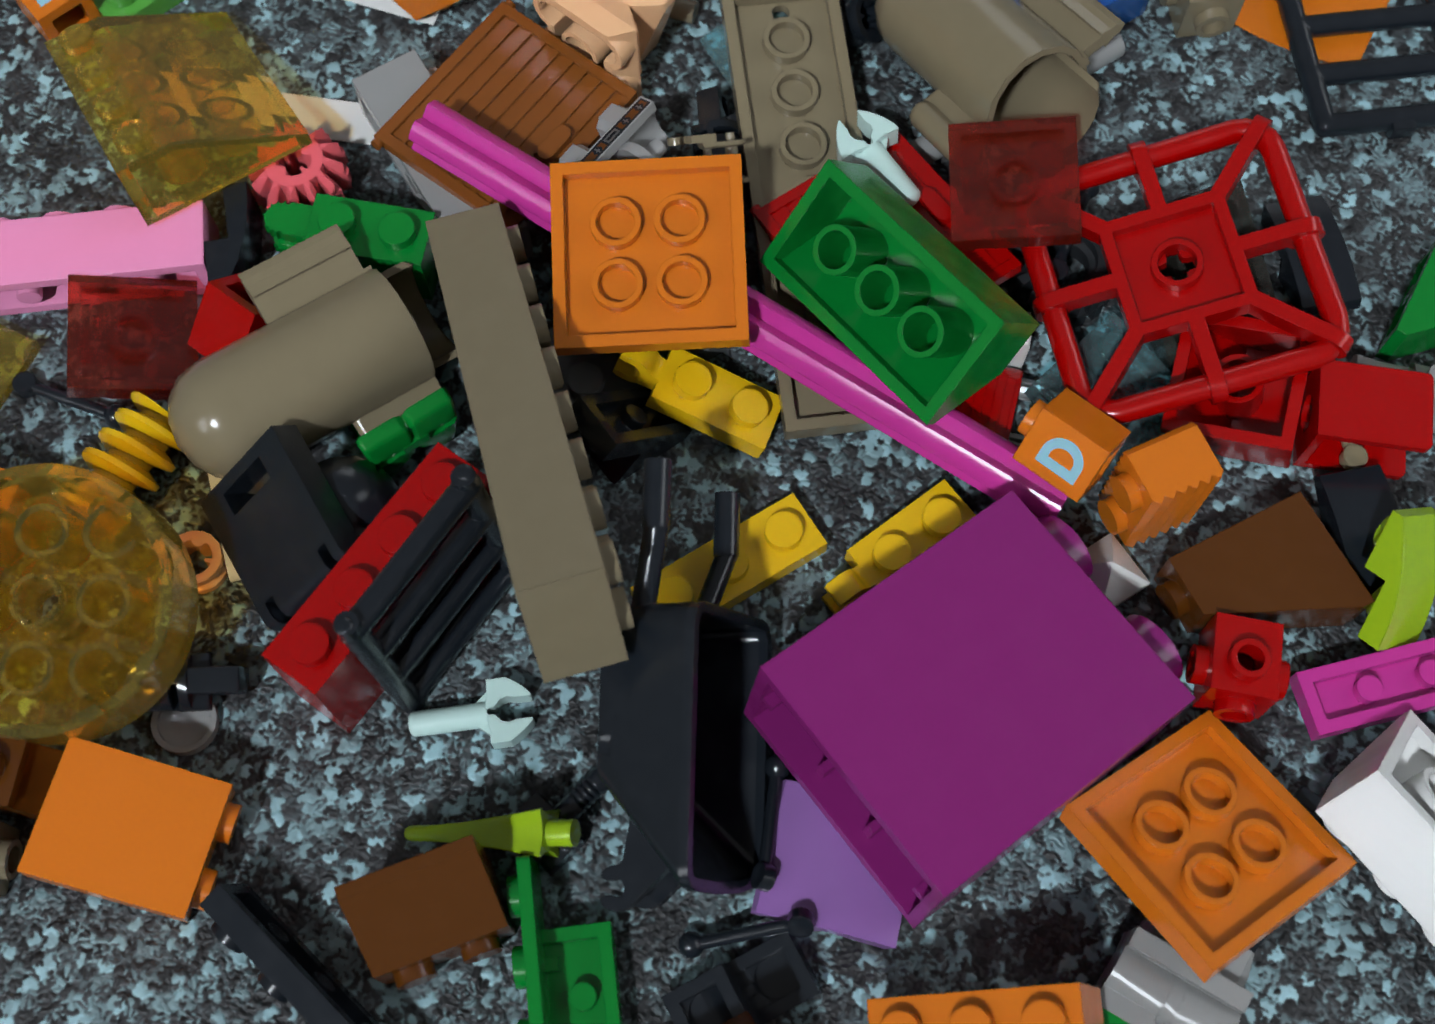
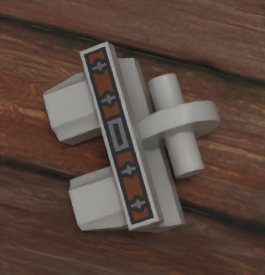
[559,96,669,163]

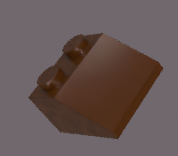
[334,835,516,990]

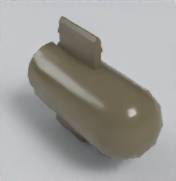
[875,0,1125,170]
[168,224,457,478]

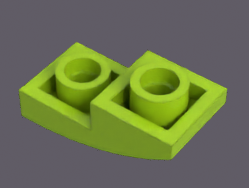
[1357,507,1435,651]

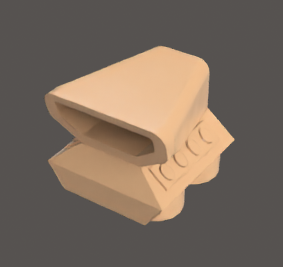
[533,0,676,101]

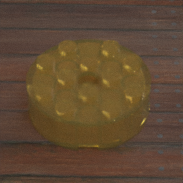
[0,463,199,746]

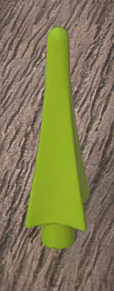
[404,808,581,858]

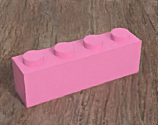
[0,198,219,316]

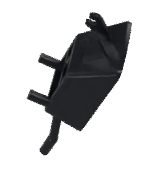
[596,457,772,912]

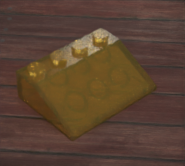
[44,12,312,226]

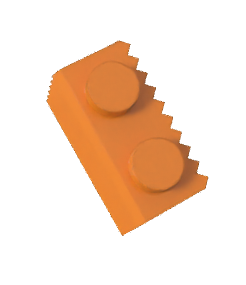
[1097,422,1223,548]

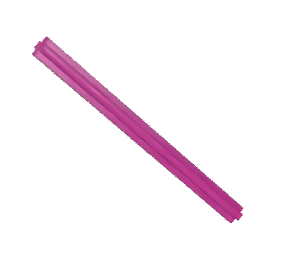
[408,100,1068,519]

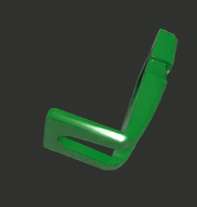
[351,387,457,477]

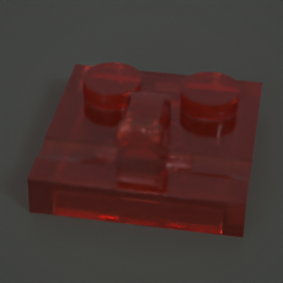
[948,116,1082,251]
[67,275,198,400]

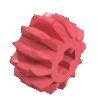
[247,122,352,209]

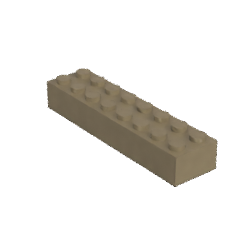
[425,203,635,684]

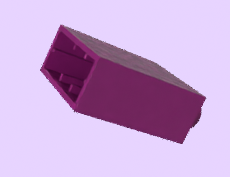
[743,490,1196,929]

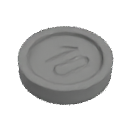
[151,703,220,756]

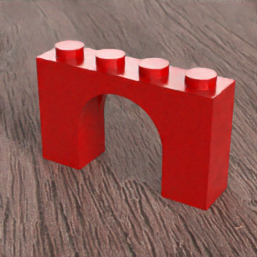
[261,442,492,733]

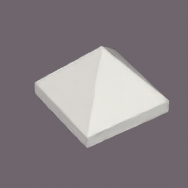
[1087,533,1150,607]

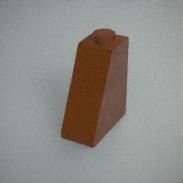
[1154,491,1375,633]

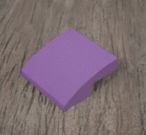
[751,779,902,949]

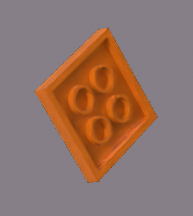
[550,154,750,356]
[1059,710,1358,983]

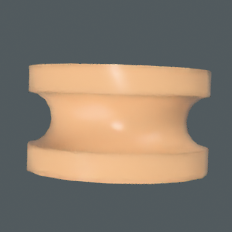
[164,531,228,594]

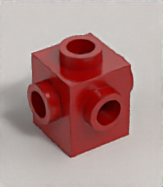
[1185,612,1290,723]

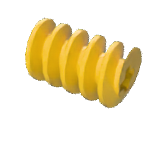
[50,391,181,532]

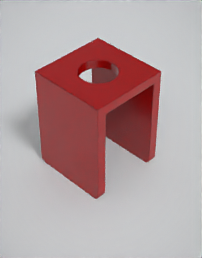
[1292,360,1434,480]

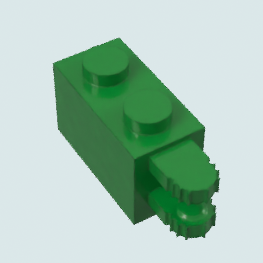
[263,193,438,300]

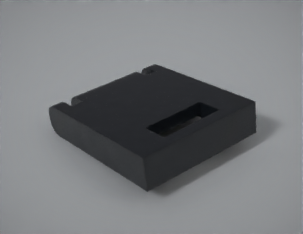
[200,425,359,631]

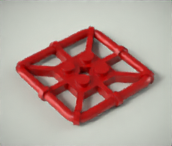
[1011,114,1354,424]

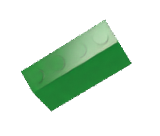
[759,159,1039,425]

